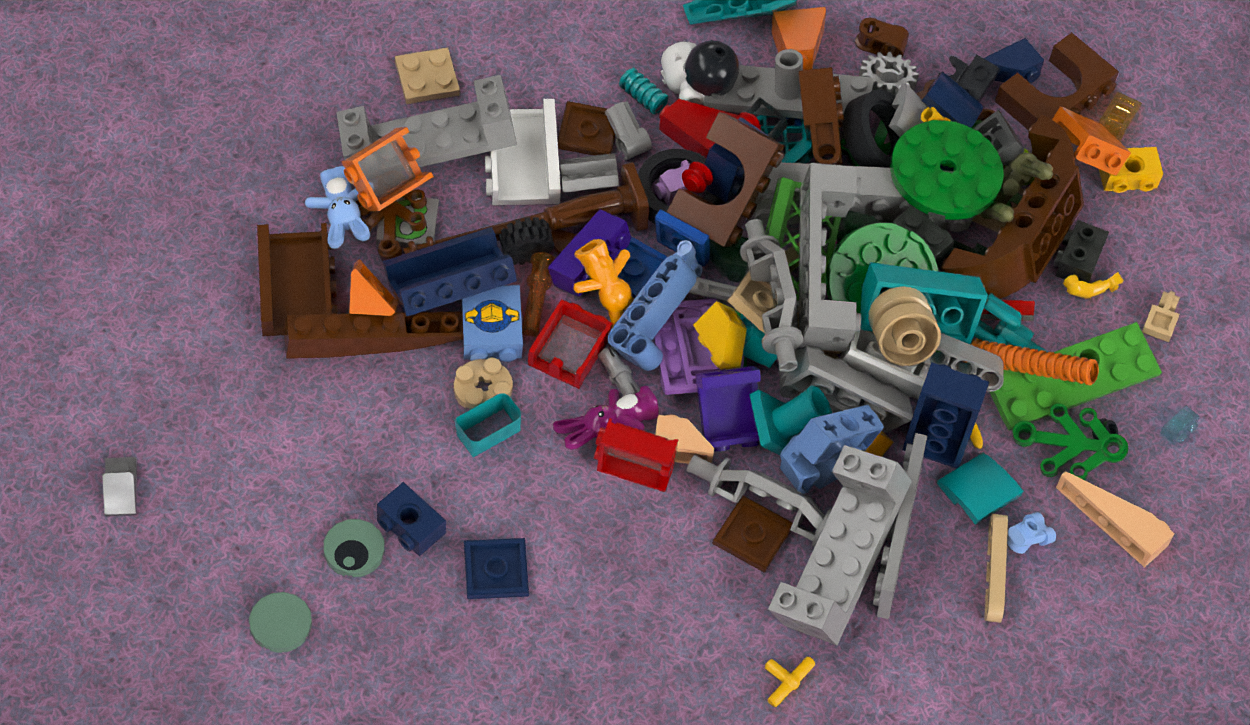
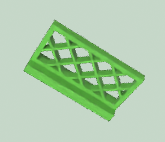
[765,177,841,301]

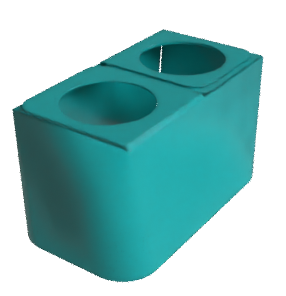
[454,393,521,457]

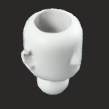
[661,42,705,105]

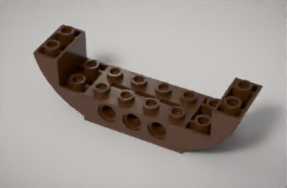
[941,114,1084,299]

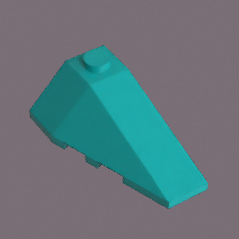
[682,0,797,25]

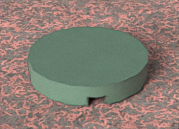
[249,592,312,653]

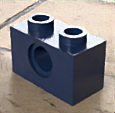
[377,482,446,556]

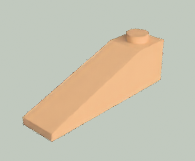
[1056,471,1174,568]

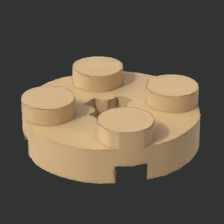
[454,357,513,410]

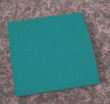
[936,452,1024,525]

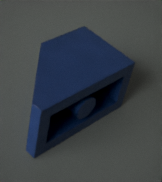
[984,38,1044,83]

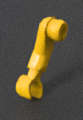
[1063,272,1124,299]

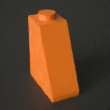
[771,7,826,71]

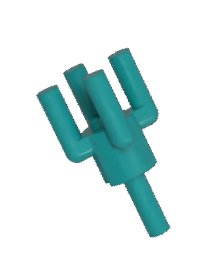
[974,293,1048,352]

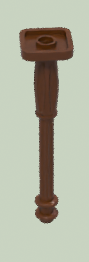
[403,162,649,254]

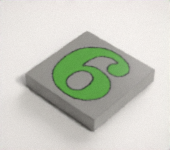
[376,197,439,248]

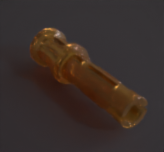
[522,252,555,337]

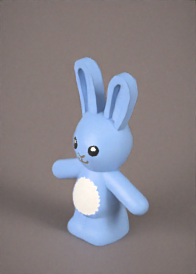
[305,166,374,249]

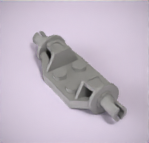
[740,219,803,372]
[687,454,832,547]

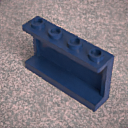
[382,227,517,316]

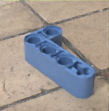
[607,255,697,371]

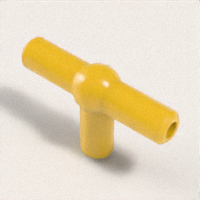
[765,657,815,707]

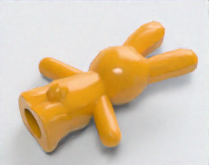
[573,239,634,328]

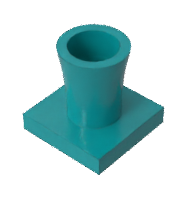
[749,385,832,455]

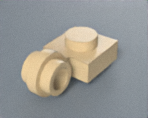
[1142,291,1180,342]

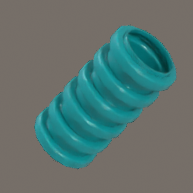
[619,68,669,115]

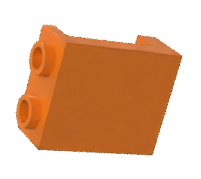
[1052,106,1131,175]

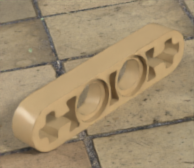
[984,513,1008,623]

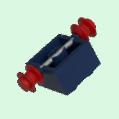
[682,112,768,203]

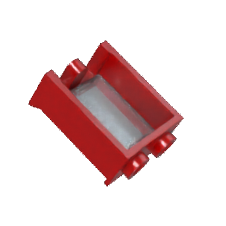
[528,299,613,389]
[594,418,679,492]

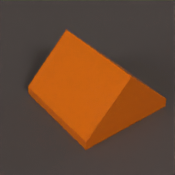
[349,259,398,316]

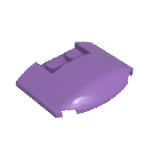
[653,298,744,395]

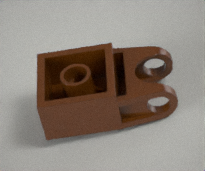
[798,67,844,165]

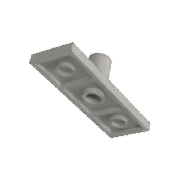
[703,49,874,119]
[873,433,927,619]

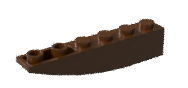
[284,311,464,359]

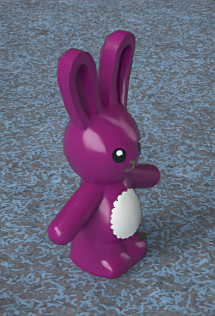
[553,385,659,450]

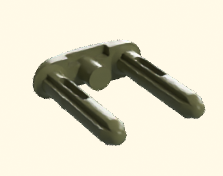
[979,152,1053,223]

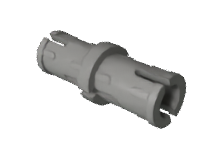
[598,346,640,396]

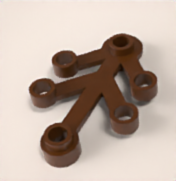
[355,170,427,261]

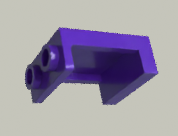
[696,366,761,452]

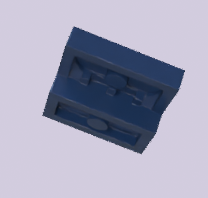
[921,71,984,128]

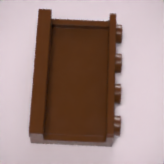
[257,222,338,336]

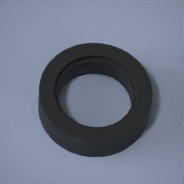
[843,89,900,168]
[638,149,719,225]

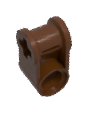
[855,17,909,57]

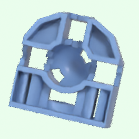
[780,405,884,494]

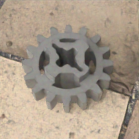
[859,52,919,96]

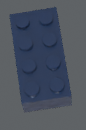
[902,362,989,469]

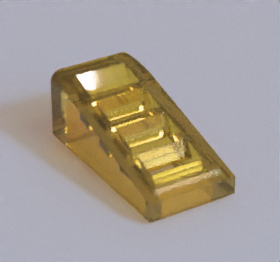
[1099,92,1142,142]

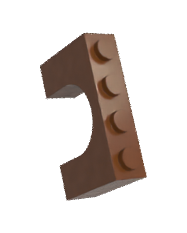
[994,32,1119,131]
[667,112,785,247]

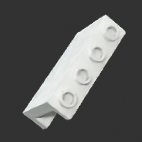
[485,99,561,205]

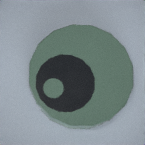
[324,519,384,577]

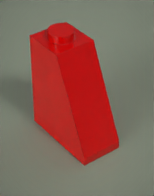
[659,99,738,158]

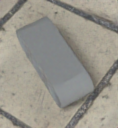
[923,333,1004,392]

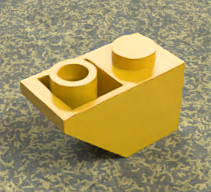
[693,301,747,370]

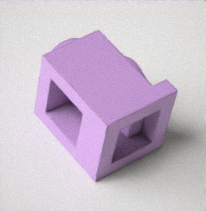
[654,160,698,206]

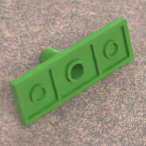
[990,322,1162,431]

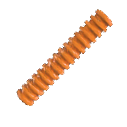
[963,339,1099,385]

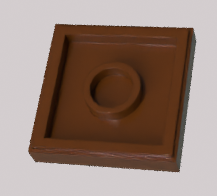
[557,101,616,156]
[712,495,793,573]

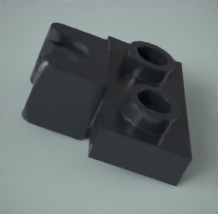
[938,54,1000,102]

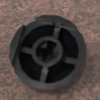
[683,40,740,96]

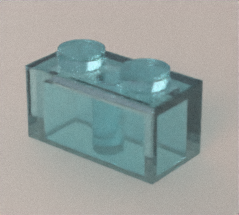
[1160,405,1200,446]

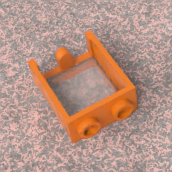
[341,127,434,211]

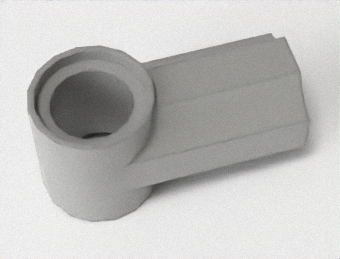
[605,101,652,160]

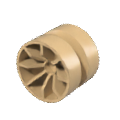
[869,286,941,366]

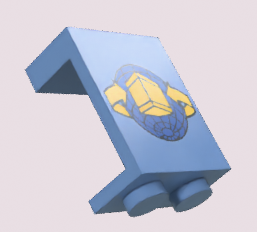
[461,285,523,362]

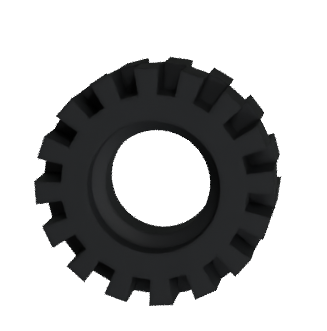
[499,217,554,265]

